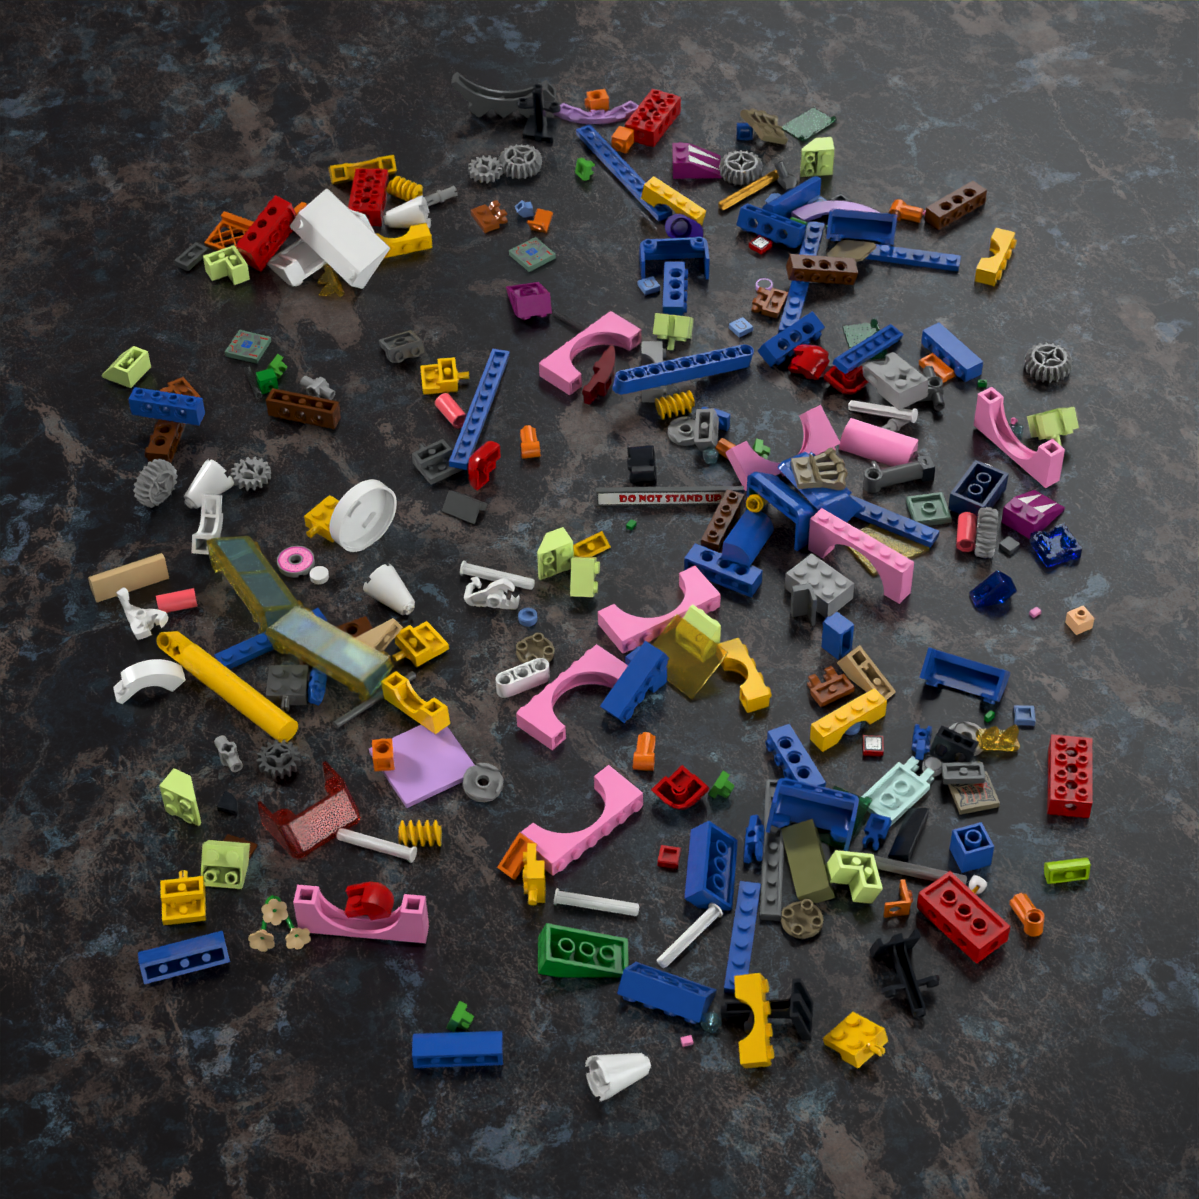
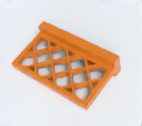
[204,211,254,251]

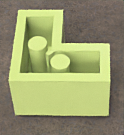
[203,245,250,285]
[570,557,600,597]
[825,850,883,904]

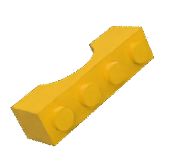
[329,155,397,185]
[641,176,706,225]
[376,223,432,258]
[975,228,1017,286]
[717,638,772,713]
[381,671,450,734]
[810,688,887,752]
[734,973,774,1069]

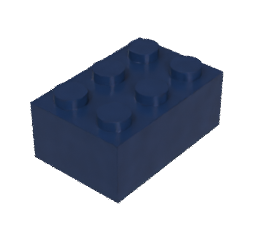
[948,460,1009,519]

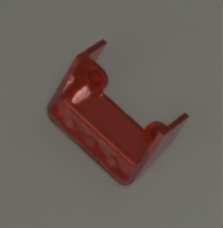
[257,761,360,858]

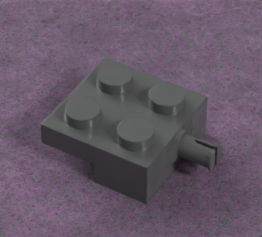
[412,439,462,485]
[266,665,309,712]

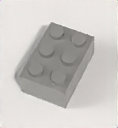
[785,553,854,618]

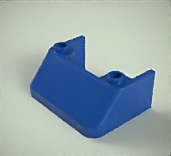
[826,209,897,246]
[639,237,709,280]
[777,452,863,523]
[746,472,819,551]
[919,647,1011,705]
[766,778,859,851]

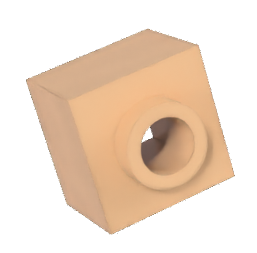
[1065,606,1094,635]

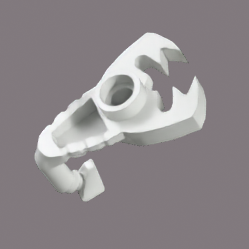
[464,577,520,610]
[116,587,168,640]

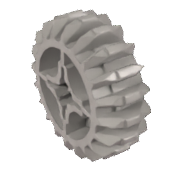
[499,144,542,180]
[719,150,763,186]
[1024,342,1072,383]
[133,459,178,508]
[974,507,998,558]

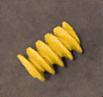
[387,176,423,201]
[655,390,695,420]
[398,820,442,847]

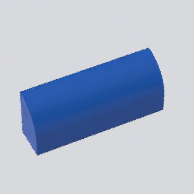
[762,176,821,227]
[721,509,774,566]
[138,931,230,984]
[412,1031,503,1068]

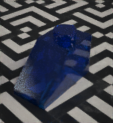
[969,570,1017,608]

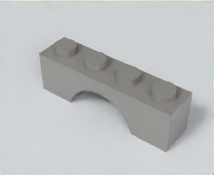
[642,341,667,402]

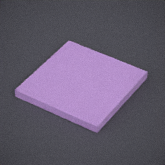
[369,725,475,808]

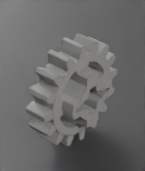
[468,155,503,183]
[231,457,271,491]

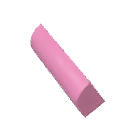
[839,418,918,466]

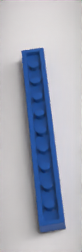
[576,124,672,221]
[778,221,825,333]
[449,349,510,470]

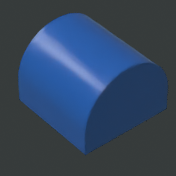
[736,123,753,140]

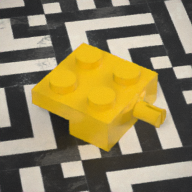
[420,357,469,395]
[304,495,339,543]
[392,621,449,667]
[523,843,546,906]
[161,870,206,925]
[823,1012,888,1068]

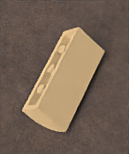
[88,553,169,602]

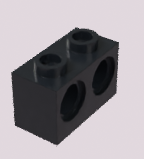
[928,726,979,763]

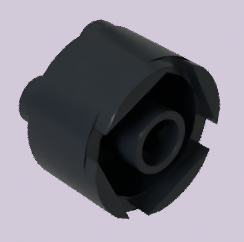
[627,445,657,484]

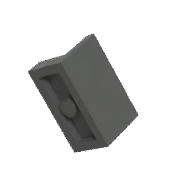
[442,490,488,524]
[790,583,817,626]

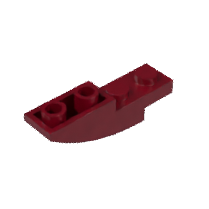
[582,345,615,405]

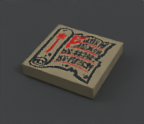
[948,771,1000,815]

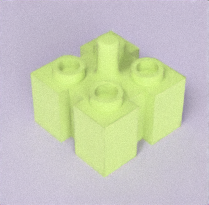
[653,313,694,351]
[1027,407,1079,446]

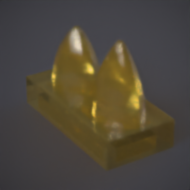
[317,263,345,297]
[975,724,1020,751]

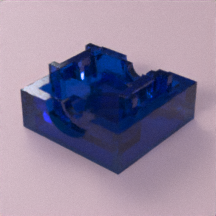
[1029,523,1082,567]

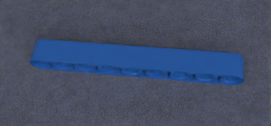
[612,344,754,395]

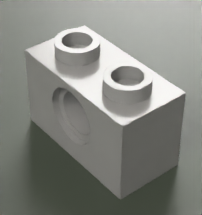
[694,408,719,451]

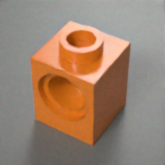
[584,89,609,112]
[611,126,634,153]
[372,738,395,772]

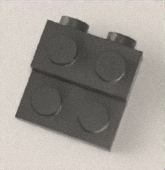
[379,330,425,363]

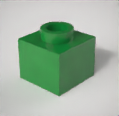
[256,368,279,394]

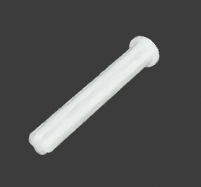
[848,400,918,423]
[460,561,535,590]
[337,828,417,863]
[554,888,639,916]
[657,903,723,968]

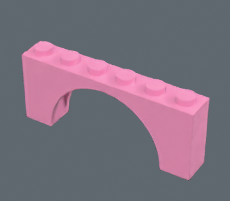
[539,311,641,395]
[974,387,1065,488]
[725,405,840,491]
[808,508,914,604]
[598,566,720,654]
[516,644,628,751]
[521,765,643,876]
[293,885,429,943]

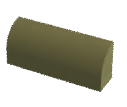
[781,819,835,903]

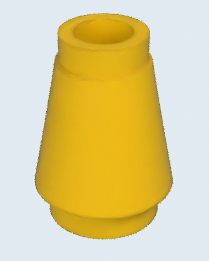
[746,494,768,513]

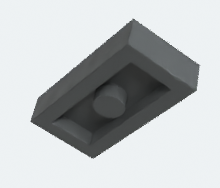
[174,242,209,271]
[941,762,985,784]

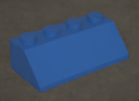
[684,821,738,911]
[617,962,717,1024]

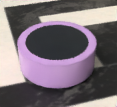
[756,278,773,291]

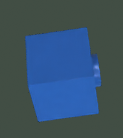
[949,822,994,873]

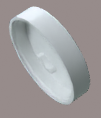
[329,479,397,552]

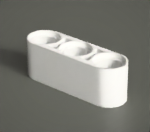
[496,658,550,698]

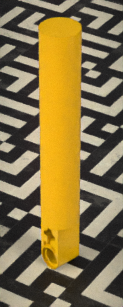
[157,631,298,743]

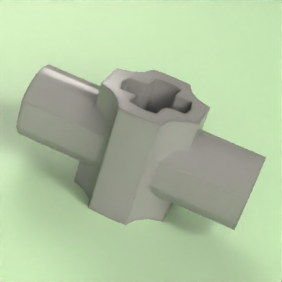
[300,375,335,400]
[214,735,243,772]

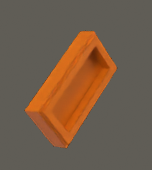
[919,353,955,383]
[497,832,538,880]

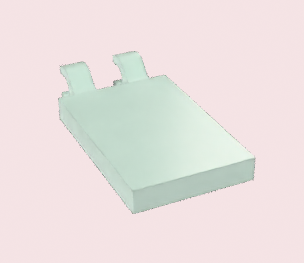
[859,756,935,827]

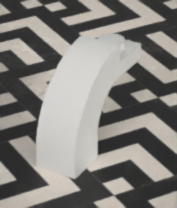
[192,494,223,555]
[113,659,186,704]

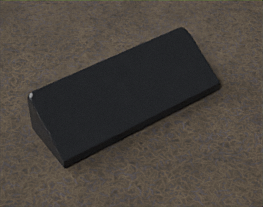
[888,808,929,863]

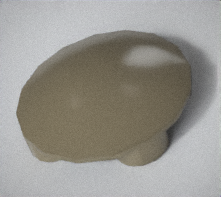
[516,633,555,664]
[781,899,824,939]

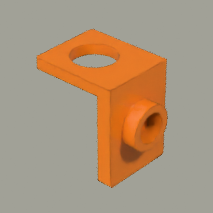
[527,209,553,233]
[883,879,913,918]

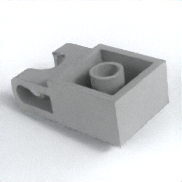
[863,352,928,410]

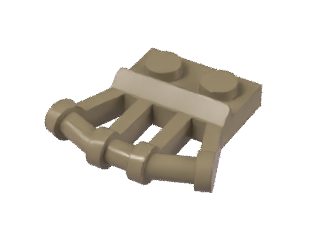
[740,108,788,145]
[790,448,848,490]

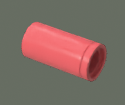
[435,393,467,429]
[956,512,977,552]
[156,588,198,613]

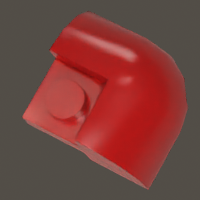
[788,344,830,380]
[824,366,869,395]
[468,441,501,491]
[651,765,709,810]
[345,881,394,921]

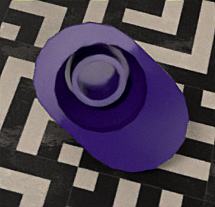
[665,214,703,238]

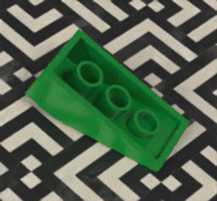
[538,923,628,977]

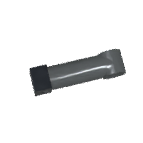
[863,451,936,493]

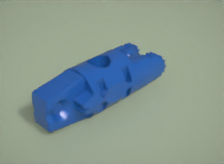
[308,658,327,706]
[911,724,932,760]
[744,815,765,863]

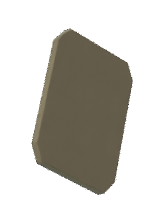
[826,240,877,262]

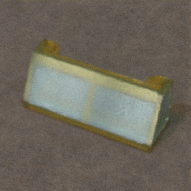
[206,536,304,634]
[265,605,394,702]

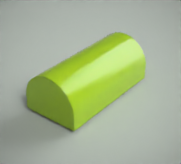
[1044,857,1091,884]

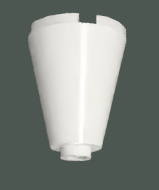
[384,196,431,228]
[184,459,234,509]
[363,564,415,615]
[586,1053,651,1101]

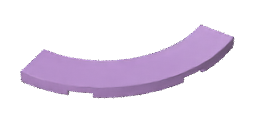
[553,101,639,124]
[791,201,880,222]

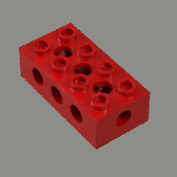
[625,89,681,147]
[348,168,389,226]
[236,195,297,272]
[1047,734,1093,818]
[917,871,1010,964]

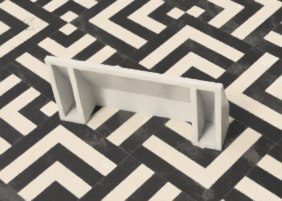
[290,189,390,289]
[267,209,374,287]

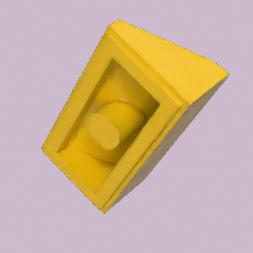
[573,531,611,557]

